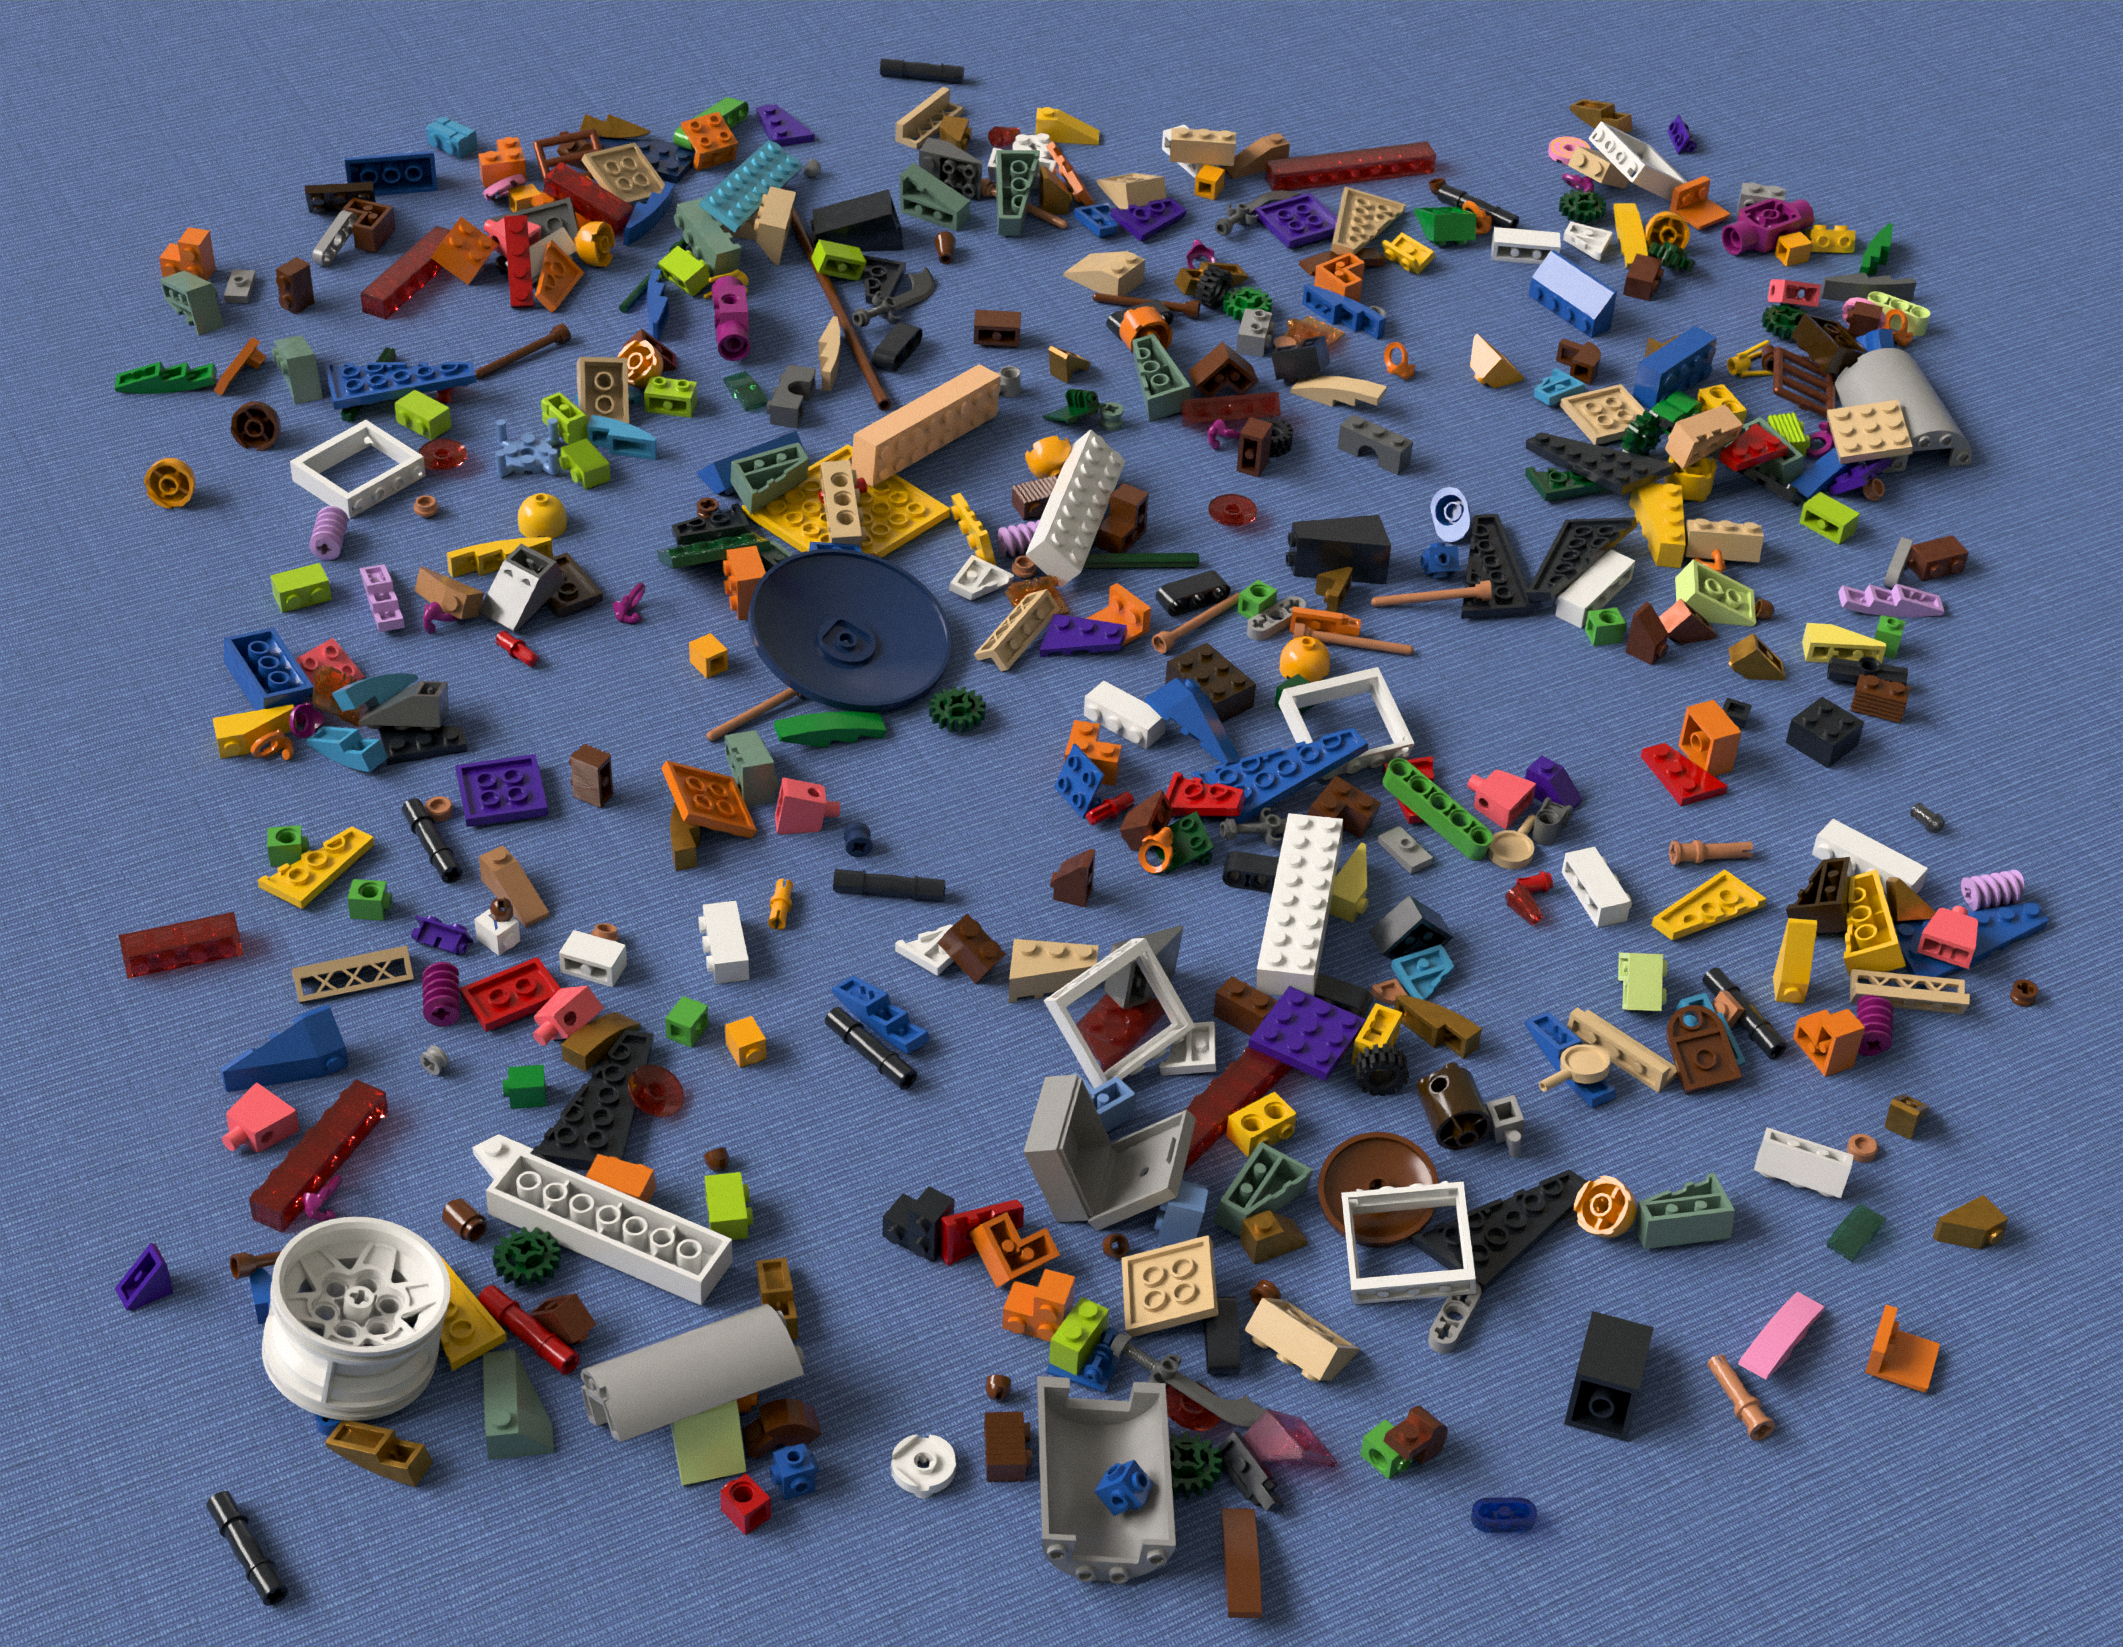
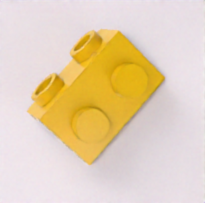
[1806,225,1856,253]
[1382,232,1435,275]

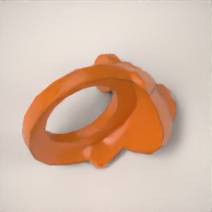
[1462,201,1492,235]
[1884,309,1913,347]
[1384,342,1415,380]
[1694,549,1726,574]
[251,729,294,760]
[1138,827,1173,873]

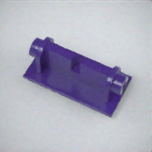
[1667,114,1697,154]
[411,915,474,955]

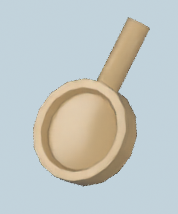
[1488,815,1536,869]
[1539,1044,1610,1092]

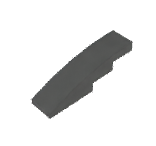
[1820,273,1917,302]

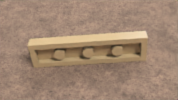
[896,87,964,149]
[974,589,1060,671]
[291,946,414,1003]
[1850,969,1970,1014]
[1567,1007,1678,1093]

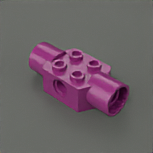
[1721,198,1814,255]
[712,276,750,361]

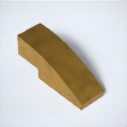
[1569,99,1633,133]
[580,114,651,139]
[1174,262,1248,295]
[670,802,700,871]
[1394,995,1482,1059]
[561,1012,640,1072]
[756,1257,799,1340]
[325,1420,433,1487]

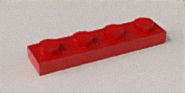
[504,215,534,308]

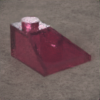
[1243,1409,1338,1467]

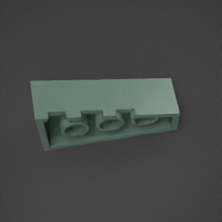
[995,150,1040,236]
[674,198,741,284]
[1132,333,1192,422]

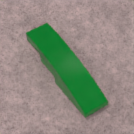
[1859,223,1893,276]
[114,361,217,394]
[774,711,887,748]

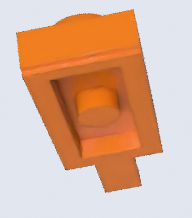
[1289,606,1361,636]

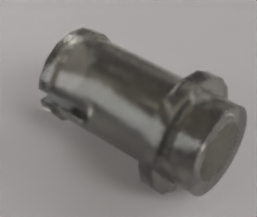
[1910,803,1945,833]

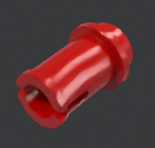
[1516,871,1553,896]

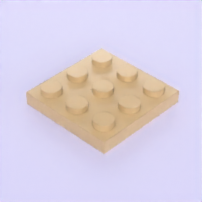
[581,143,665,210]
[1560,384,1645,445]
[1827,400,1912,464]
[1122,1235,1218,1337]

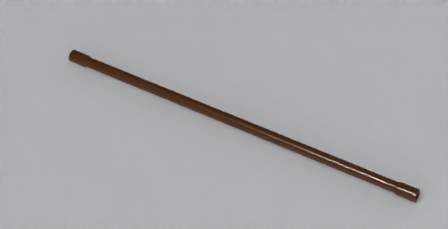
[782,185,891,411]

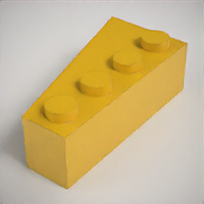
[1629,483,1686,568]
[1843,869,1906,980]

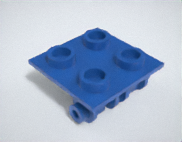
[1054,744,1104,819]
[1046,1327,1122,1393]

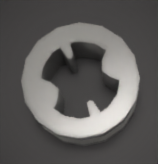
[419,1045,449,1075]

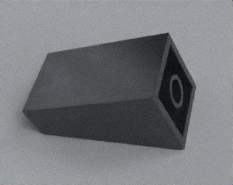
[810,189,904,251]
[1285,515,1391,585]
[1564,1311,1654,1441]

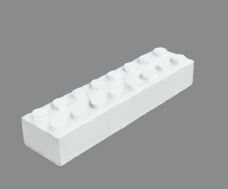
[1025,430,1125,587]
[1257,813,1343,996]
[486,1149,732,1306]

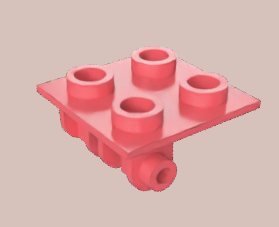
[296,638,365,702]

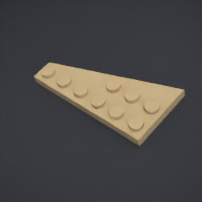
[1331,187,1407,256]

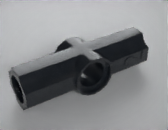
[1827,657,1908,686]

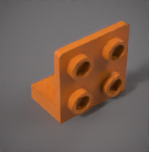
[681,112,738,171]
[1669,175,1730,230]
[1086,583,1151,646]
[1865,1305,1940,1393]

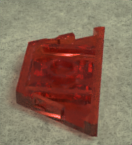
[1076,993,1165,1073]

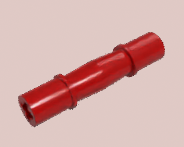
[478,1285,580,1375]

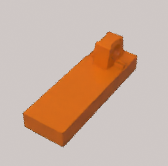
[213,337,267,396]

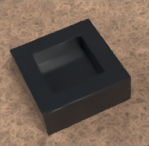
[1722,698,1752,728]

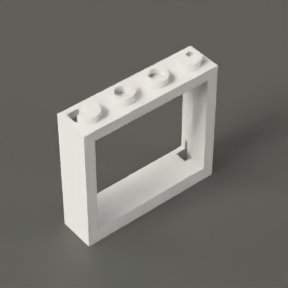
[1589,121,1687,201]
[290,420,426,519]
[1278,667,1415,780]
[1043,938,1195,1089]
[1341,1181,1476,1305]

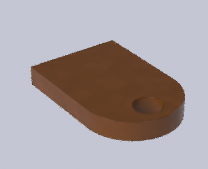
[1666,1005,1742,1095]

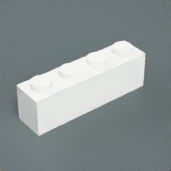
[1555,549,1635,628]
[1812,819,1928,894]

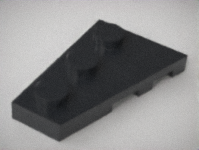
[863,255,906,304]
[672,503,750,546]
[378,726,467,766]

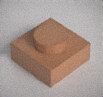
[1712,990,1745,1030]

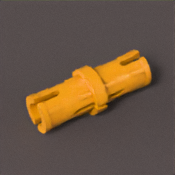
[768,878,794,930]

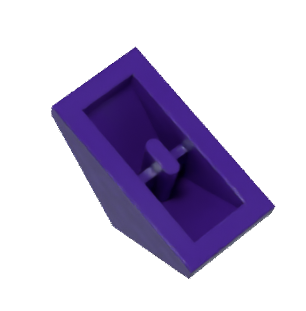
[115,1243,173,1311]

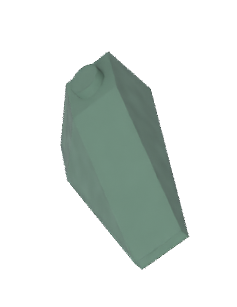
[483,1350,554,1460]

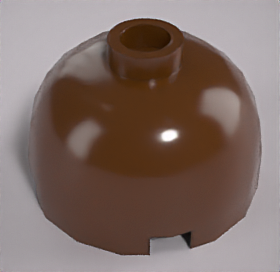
[230,401,281,451]

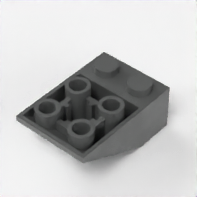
[919,137,982,201]
[478,544,566,633]
[359,681,449,730]
[1104,925,1184,1009]

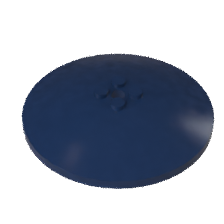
[748,549,952,712]

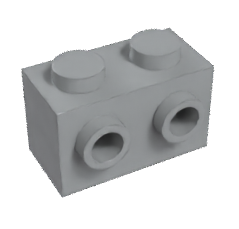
[1737,183,1786,216]
[1236,308,1275,357]

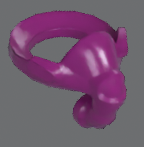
[1562,173,1594,193]
[1186,239,1215,269]
[1207,419,1240,450]
[1806,421,1835,458]
[613,582,646,624]
[423,602,458,633]
[290,703,325,738]
[303,1174,343,1222]

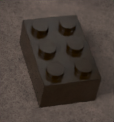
[1791,313,1869,375]
[1165,643,1256,723]

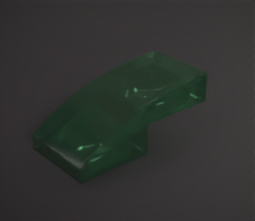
[723,371,768,412]
[1827,1203,1886,1262]

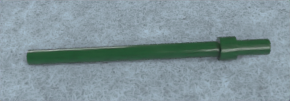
[619,237,689,313]

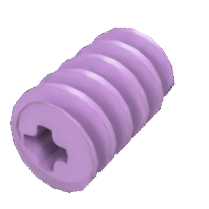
[309,506,349,561]
[997,520,1040,557]
[1961,870,2024,911]

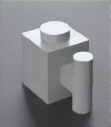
[1486,1095,1524,1158]

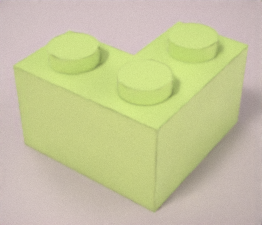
[1618,952,1667,1011]

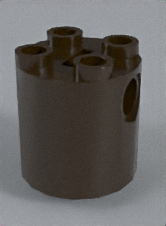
[1417,1062,1492,1150]

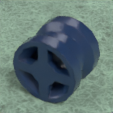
[843,823,873,857]

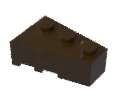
[1786,857,1855,934]

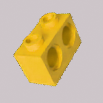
[1697,384,1747,425]
[1351,1003,1403,1071]
[1226,1092,1297,1158]

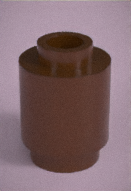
[442,1198,487,1242]

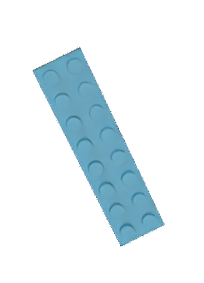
[698,140,804,233]

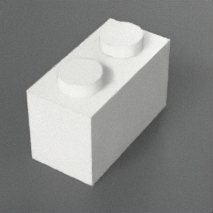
[559,930,627,987]

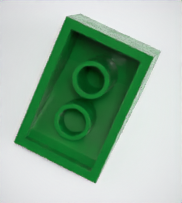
[1414,207,1476,245]

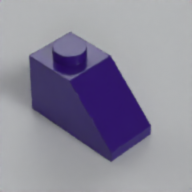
[1525,755,1582,810]

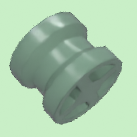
[1099,402,1123,431]

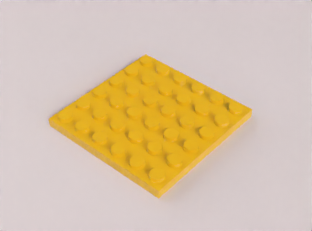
[742,444,950,558]

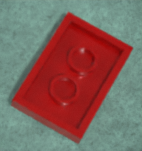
[460,957,561,1032]

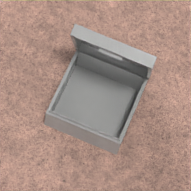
[1023,1074,1196,1231]

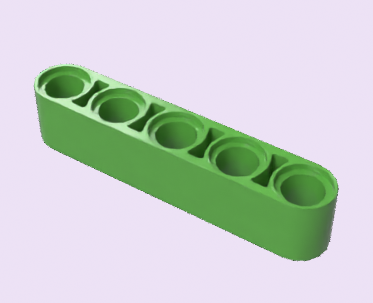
[673,97,749,151]
[1383,758,1493,861]

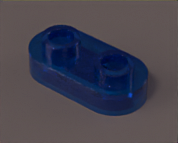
[1471,1497,1537,1533]

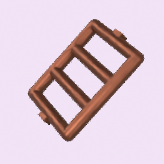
[533,129,608,198]
[1773,347,1835,419]

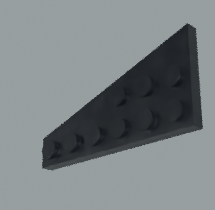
[1659,418,1803,506]
[1526,433,1676,496]
[1461,514,1535,619]
[1526,517,1638,603]
[530,1030,654,1169]
[1410,1169,1588,1293]

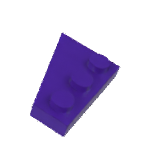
[756,104,814,146]
[1110,198,1187,242]
[1828,457,1892,496]
[1039,614,1128,657]

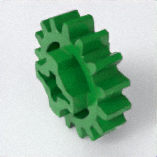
[1223,286,1272,322]

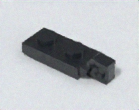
[1218,1431,1285,1514]

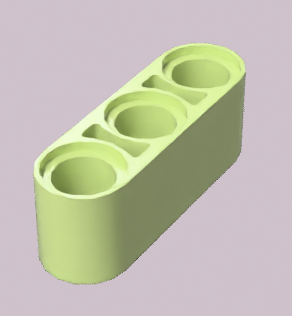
[1867,292,1930,336]

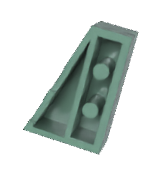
[900,162,970,231]
[159,270,224,335]
[1213,1141,1313,1237]

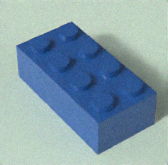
[1633,326,1717,410]

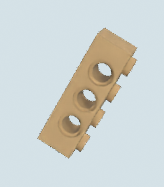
[820,460,866,548]

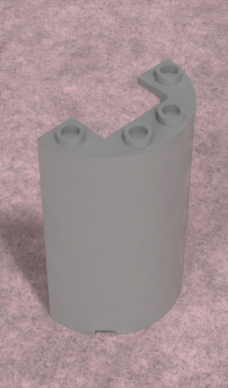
[1835,348,1972,473]
[581,1304,805,1442]
[1037,1376,1176,1584]

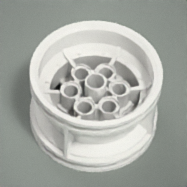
[262,1217,450,1421]

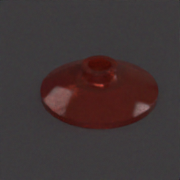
[418,439,467,471]
[1208,494,1257,526]
[628,1064,684,1117]
[1166,1381,1221,1431]

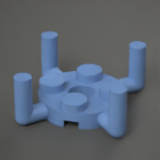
[495,418,559,478]

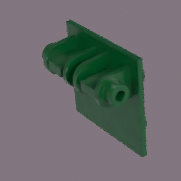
[1043,389,1106,424]
[1154,811,1215,874]

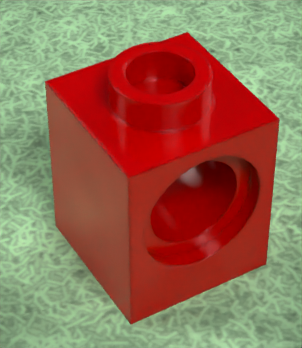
[720,1473,771,1535]

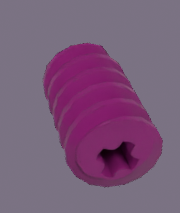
[422,962,460,1027]
[1857,995,1893,1056]

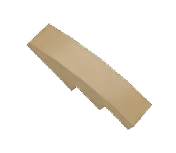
[819,316,840,392]
[1290,376,1387,407]

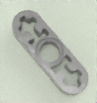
[312,210,358,267]
[1884,537,1914,588]
[1247,596,1306,641]
[1428,1282,1481,1354]

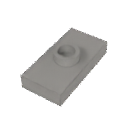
[224,270,256,303]
[1378,826,1433,874]

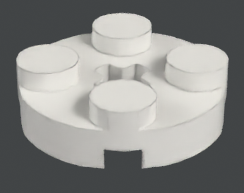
[1013,133,1053,159]
[891,1434,956,1499]

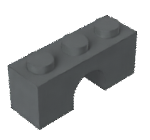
[767,365,816,429]
[1338,414,1413,475]

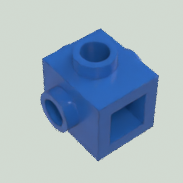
[1420,542,1460,579]
[769,1443,819,1501]
[1094,1460,1154,1516]

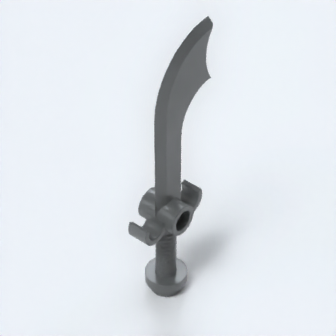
[1215,190,1302,236]
[852,267,935,327]
[1220,808,1287,847]
[1110,1333,1277,1427]

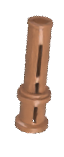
[1669,840,1753,865]
[1707,1354,1775,1441]

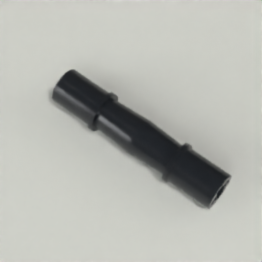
[880,58,964,83]
[1437,184,1519,229]
[402,798,463,884]
[833,869,946,902]
[1702,967,1787,1059]
[825,1007,917,1090]
[206,1491,288,1606]

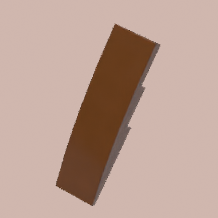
[1298,248,1386,276]
[1221,1508,1262,1618]

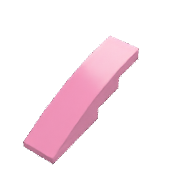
[1738,1291,1825,1380]

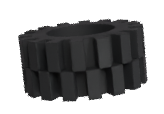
[1195,265,1233,310]
[1259,417,1293,457]
[1354,1043,1409,1096]

